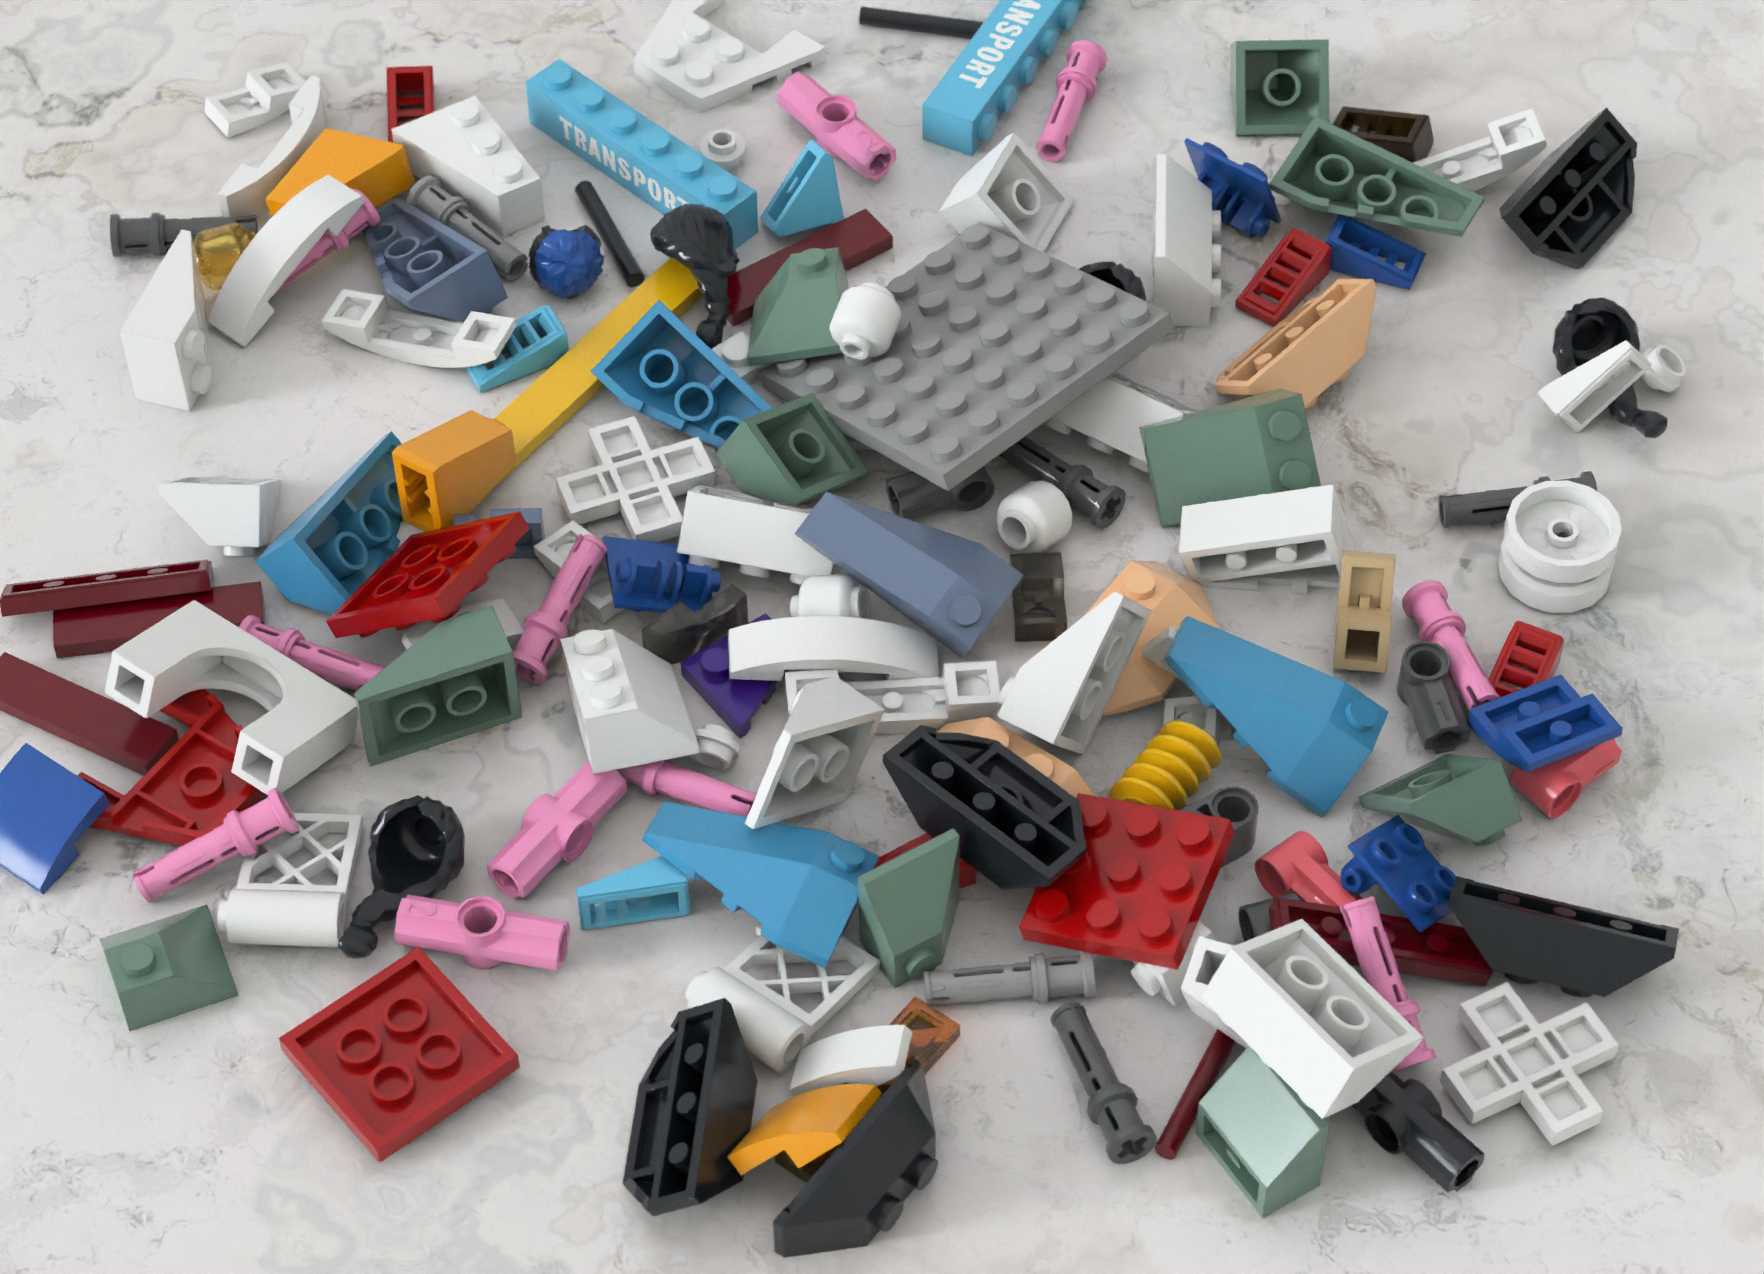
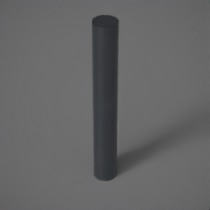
[859,6,984,39]
[575,181,645,287]

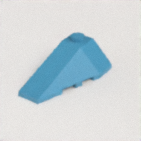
[590,300,772,449]
[255,431,402,615]
[1164,616,1389,817]
[642,801,879,968]

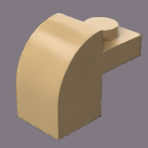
[1333,550,1396,673]

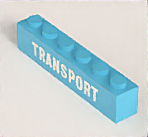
[922,0,1091,156]
[525,59,759,249]

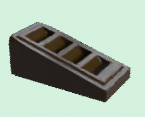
[1332,106,1434,163]

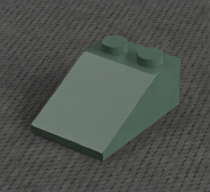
[1139,389,1321,526]
[355,606,522,767]

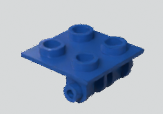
[1184,138,1281,238]
[602,536,721,619]
[1341,815,1456,933]

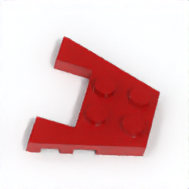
[78,689,266,846]

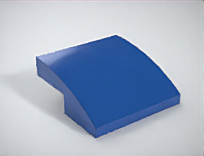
[1468,675,1622,772]
[0,743,110,895]

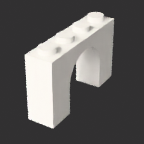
[104,600,359,795]

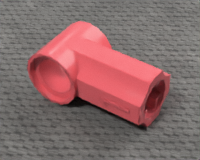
[1510,738,1622,819]
[1254,830,1364,907]

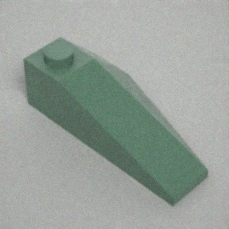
[1269,117,1485,237]

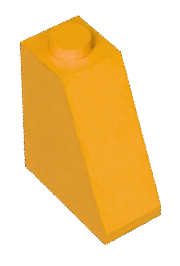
[265,128,415,217]
[392,410,516,532]

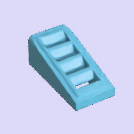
[465,304,569,393]
[576,856,691,930]

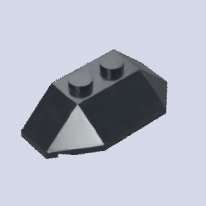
[1499,108,1637,270]
[882,725,1087,889]
[1448,876,1679,998]
[622,998,757,1216]
[773,1058,938,1258]

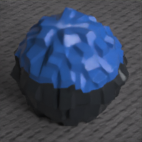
[528,225,604,299]

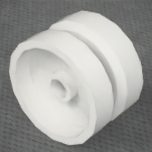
[1498,481,1622,613]

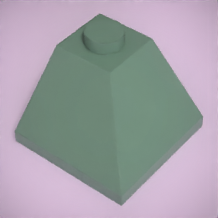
[1230,39,1329,135]
[747,247,849,366]
[716,392,870,506]
[1359,754,1522,846]
[858,828,960,988]
[100,905,238,1031]

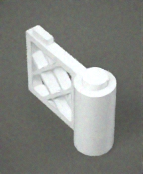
[217,813,363,948]
[686,923,880,1073]

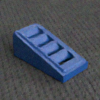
[1325,215,1426,290]

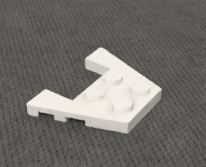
[633,0,825,113]

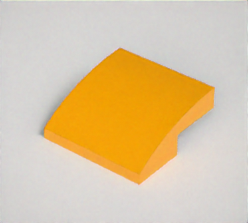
[728,1084,882,1176]

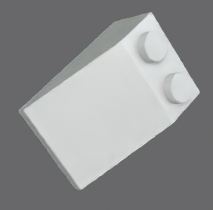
[119,229,212,412]
[997,591,1152,755]
[745,676,885,829]

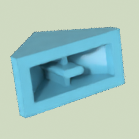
[759,139,844,237]

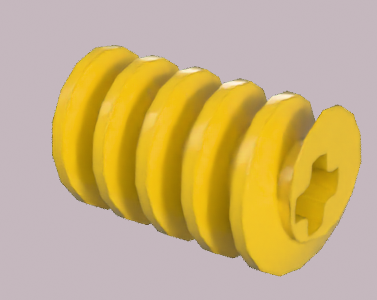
[1109,721,1221,811]

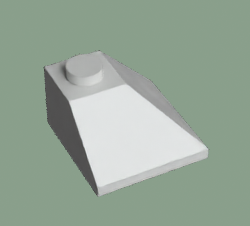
[939,133,1074,253]
[157,476,281,556]

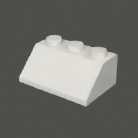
[1151,154,1221,327]
[1043,372,1201,473]
[677,485,836,585]
[560,629,700,774]
[1201,919,1424,1119]

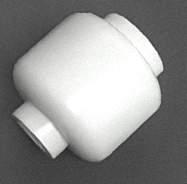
[829,283,902,360]
[997,480,1073,555]
[790,574,871,619]

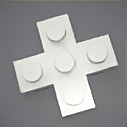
[555,416,716,542]
[1440,982,1619,1146]

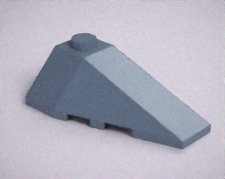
[362,196,508,322]
[795,492,1024,658]

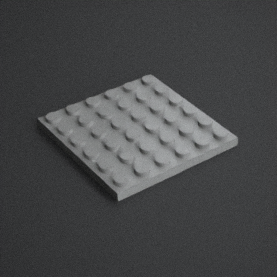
[760,222,1174,491]

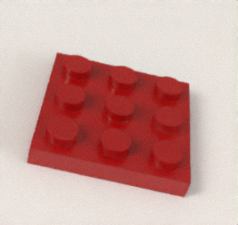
[326,511,530,638]
[1019,793,1235,970]
[279,947,520,1163]

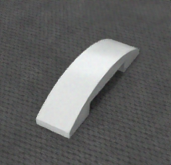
[218,75,326,218]
[1413,108,1547,191]
[207,175,366,348]
[321,288,517,368]
[728,616,939,681]
[785,661,1001,735]

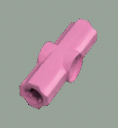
[777,71,896,182]
[487,761,627,900]
[394,895,570,971]

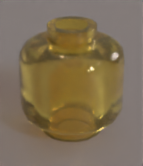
[193,223,256,291]

